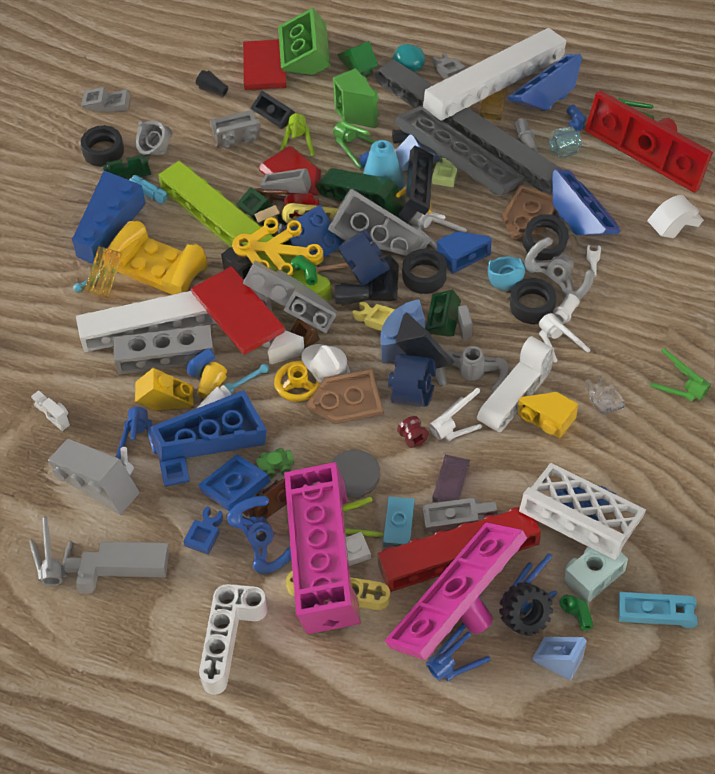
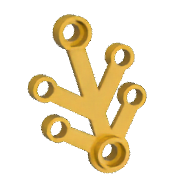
[232,217,324,277]

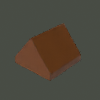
[290,318,320,349]

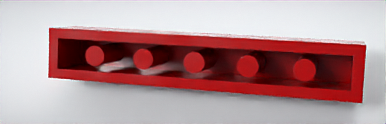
[378,507,541,592]

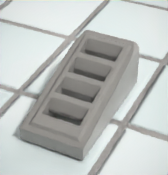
[260,168,311,194]

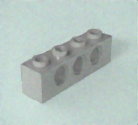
[113,325,215,375]

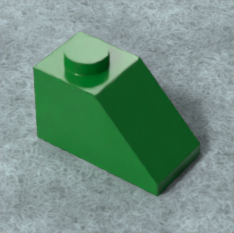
[337,41,378,76]

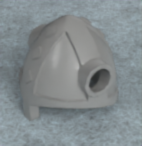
[136,121,174,156]

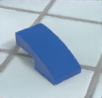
[159,457,190,487]

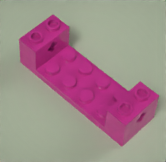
[284,462,361,634]

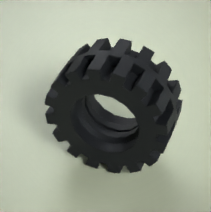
[499,582,553,636]

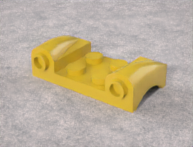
[102,221,208,295]

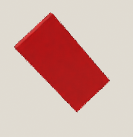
[191,266,285,355]

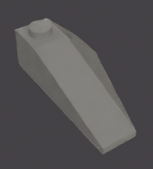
[328,189,431,256]

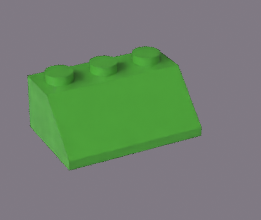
[278,8,331,75]

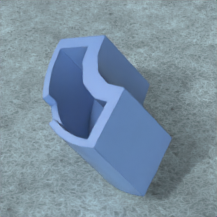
[381,299,425,363]

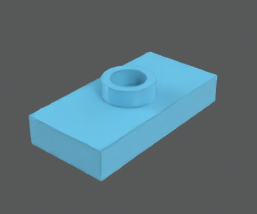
[383,497,415,547]

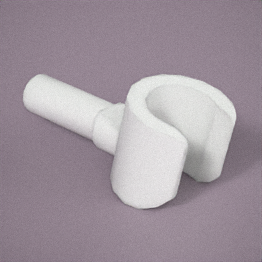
[586,245,601,277]
[121,447,134,475]

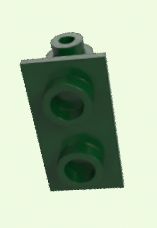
[103,154,151,180]

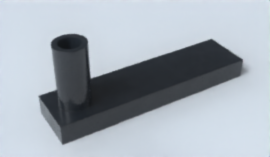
[396,145,434,224]

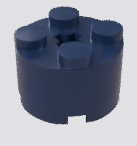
[338,229,391,286]
[388,354,436,407]

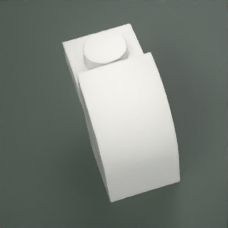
[648,195,704,238]

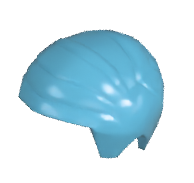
[488,256,525,291]

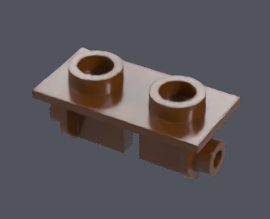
[243,479,287,519]

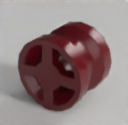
[397,416,429,448]

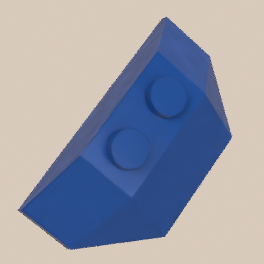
[507,54,582,111]
[553,169,621,236]

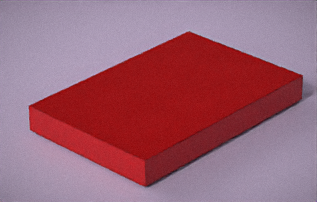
[243,39,287,90]

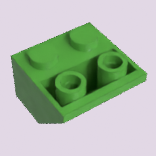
[333,68,379,128]

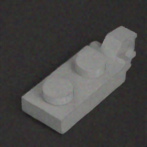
[422,498,497,533]

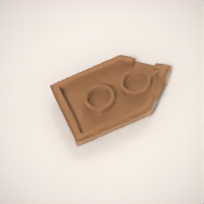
[501,185,556,240]
[305,368,384,424]

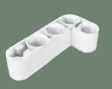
[477,336,554,433]
[199,584,268,695]

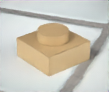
[255,205,282,224]

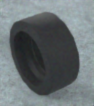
[80,125,124,167]
[522,214,569,261]
[402,249,447,294]
[510,278,557,324]

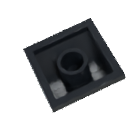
[396,312,454,369]

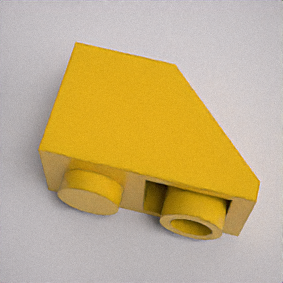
[135,368,193,411]
[517,392,578,438]

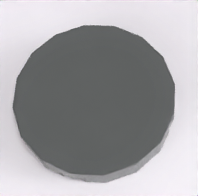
[331,450,380,498]

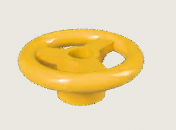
[274,361,320,402]

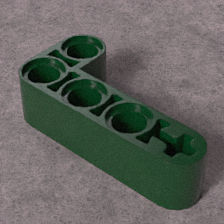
[316,168,405,216]

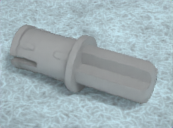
[514,118,538,152]

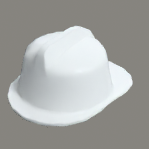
[302,344,350,383]

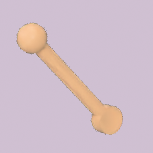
[316,263,351,273]

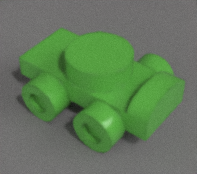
[256,448,294,479]

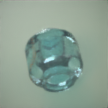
[548,126,582,158]

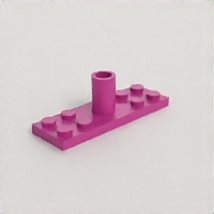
[385,522,527,660]

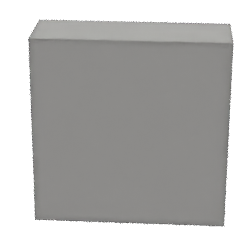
[458,305,473,340]

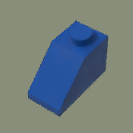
[437,231,492,274]

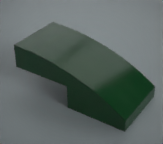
[236,187,284,236]

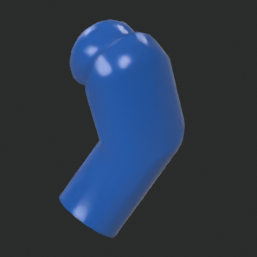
[566,104,586,132]
[186,348,216,377]

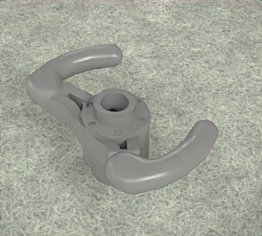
[524,237,595,300]
[436,346,509,393]

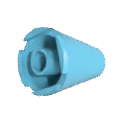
[363,140,406,191]

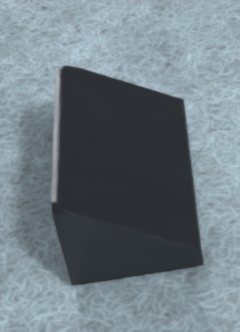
[250,91,296,129]
[369,255,399,301]

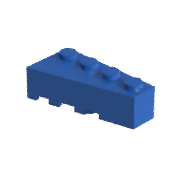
[72,171,146,265]
[151,390,267,462]

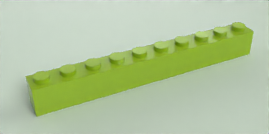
[158,161,332,302]

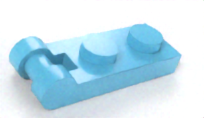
[618,592,698,628]

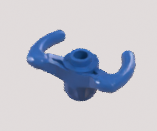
[227,496,292,574]

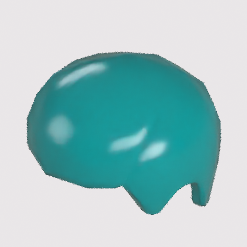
[392,44,425,72]

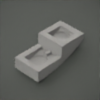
[82,87,130,112]

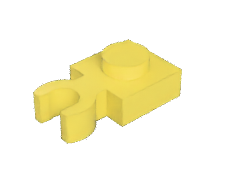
[352,302,395,331]

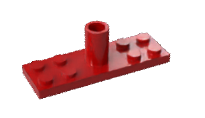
[584,90,713,193]

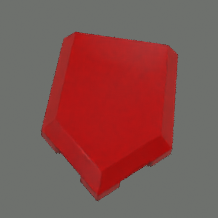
[259,146,321,196]

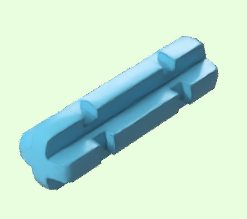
[130,175,168,204]

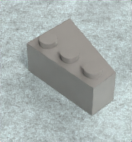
[48,439,140,515]

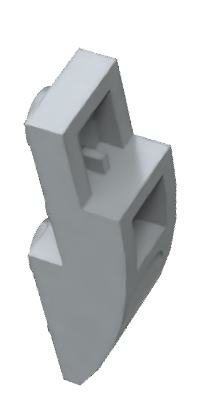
[243,261,338,333]

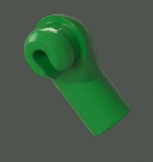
[290,255,318,285]

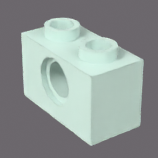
[564,547,628,604]

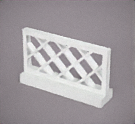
[519,463,646,560]

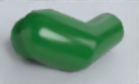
[559,594,594,631]

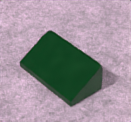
[425,289,461,337]

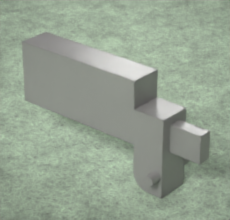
[64,542,170,594]

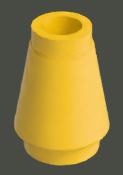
[196,362,227,399]

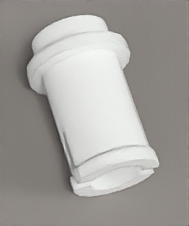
[553,294,580,324]

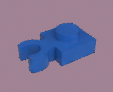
[183,506,223,555]

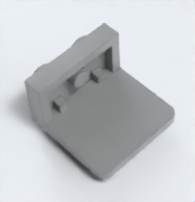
[210,110,261,148]

